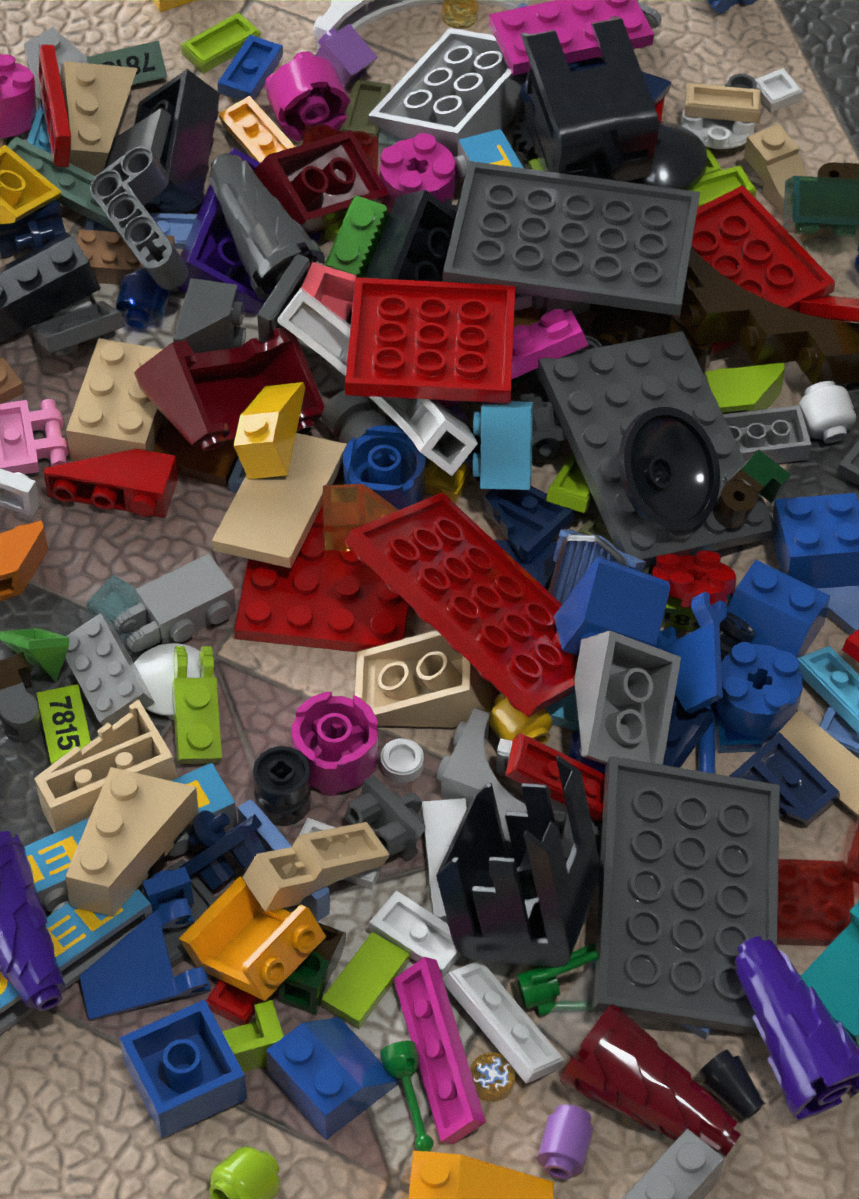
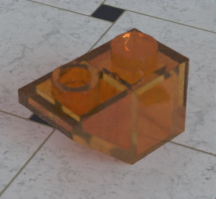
[323,484,399,551]

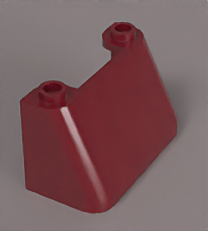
[134,327,325,452]

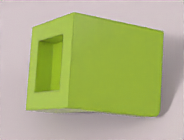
[222,1000,284,1073]

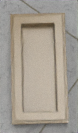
[685,83,761,123]

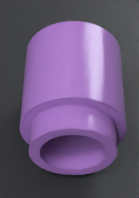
[537,1104,593,1180]

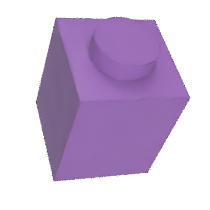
[315,23,378,89]

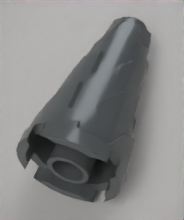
[209,153,325,300]

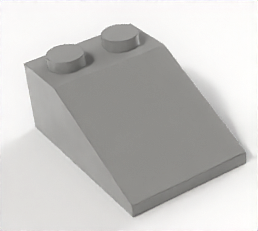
[574,631,681,765]

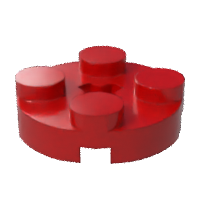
[652,550,736,609]

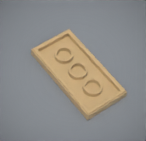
[212,433,347,568]

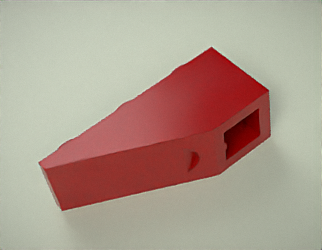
[44,449,178,518]

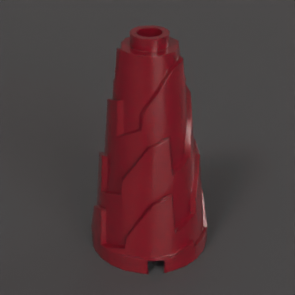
[560,1004,741,1158]

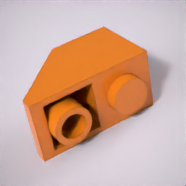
[0,520,48,601]

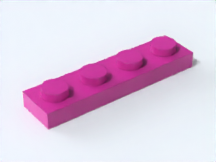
[393,957,486,1144]

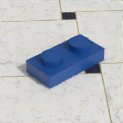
[217,35,283,100]

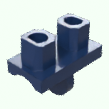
[0,200,66,258]
[180,810,266,890]

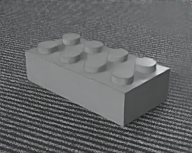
[723,405,811,464]
[65,613,155,726]

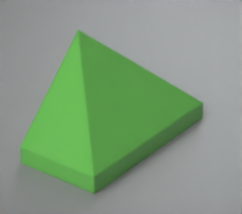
[0,628,70,683]

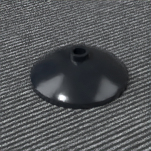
[627,121,707,190]
[619,407,720,532]

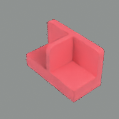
[297,262,357,338]

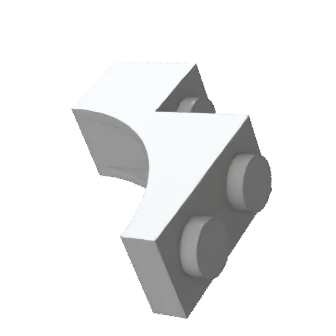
[436,708,527,857]

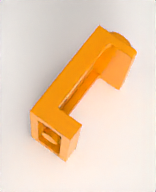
[179,876,326,1001]

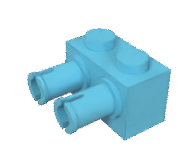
[473,401,533,490]

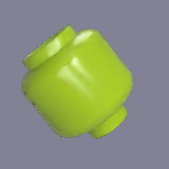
[209,1146,280,1199]

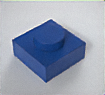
[142,867,194,912]

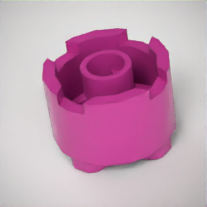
[264,51,350,142]
[0,54,36,138]
[380,133,455,214]
[291,692,378,796]

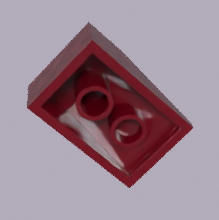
[253,130,389,236]

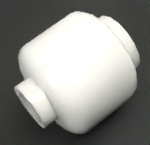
[799,381,856,444]

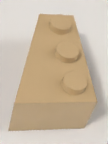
[60,61,137,176]
[34,699,177,833]
[65,767,199,917]

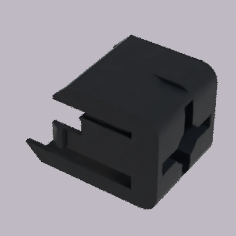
[520,16,659,182]
[436,755,600,967]

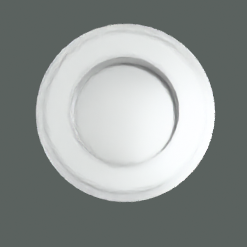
[381,738,424,783]

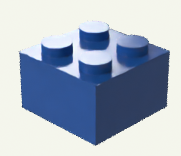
[772,493,859,589]
[119,999,247,1138]

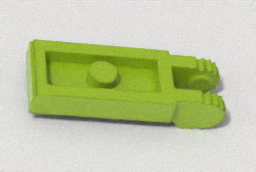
[172,646,222,764]

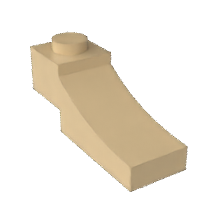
[744,124,831,242]
[242,822,390,912]

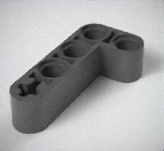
[90,146,189,290]

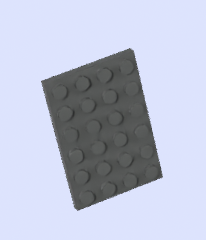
[443,161,700,316]
[536,331,776,566]
[593,756,780,1036]

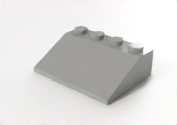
[368,28,528,158]

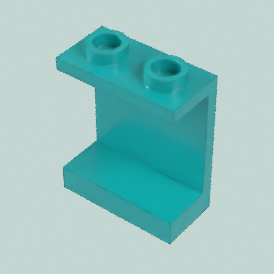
[801,901,859,1047]

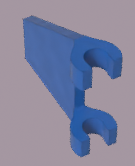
[655,592,727,714]
[79,898,211,1021]

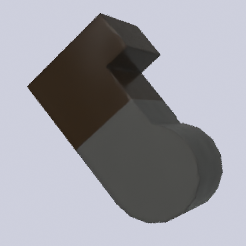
[0,652,42,742]

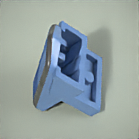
[548,529,647,604]

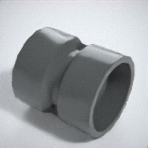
[322,390,391,444]

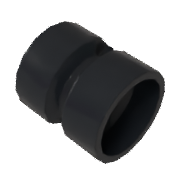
[253,746,312,826]

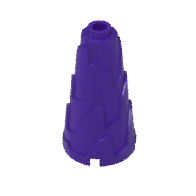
[0,831,66,1011]
[734,936,859,1120]

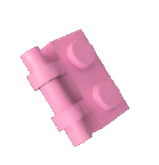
[0,399,69,474]

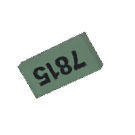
[86,41,168,85]

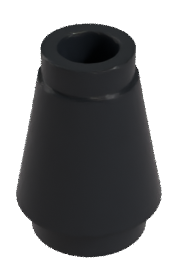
[699,1049,765,1121]

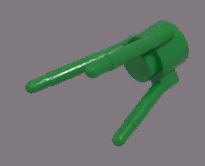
[516,942,602,1016]

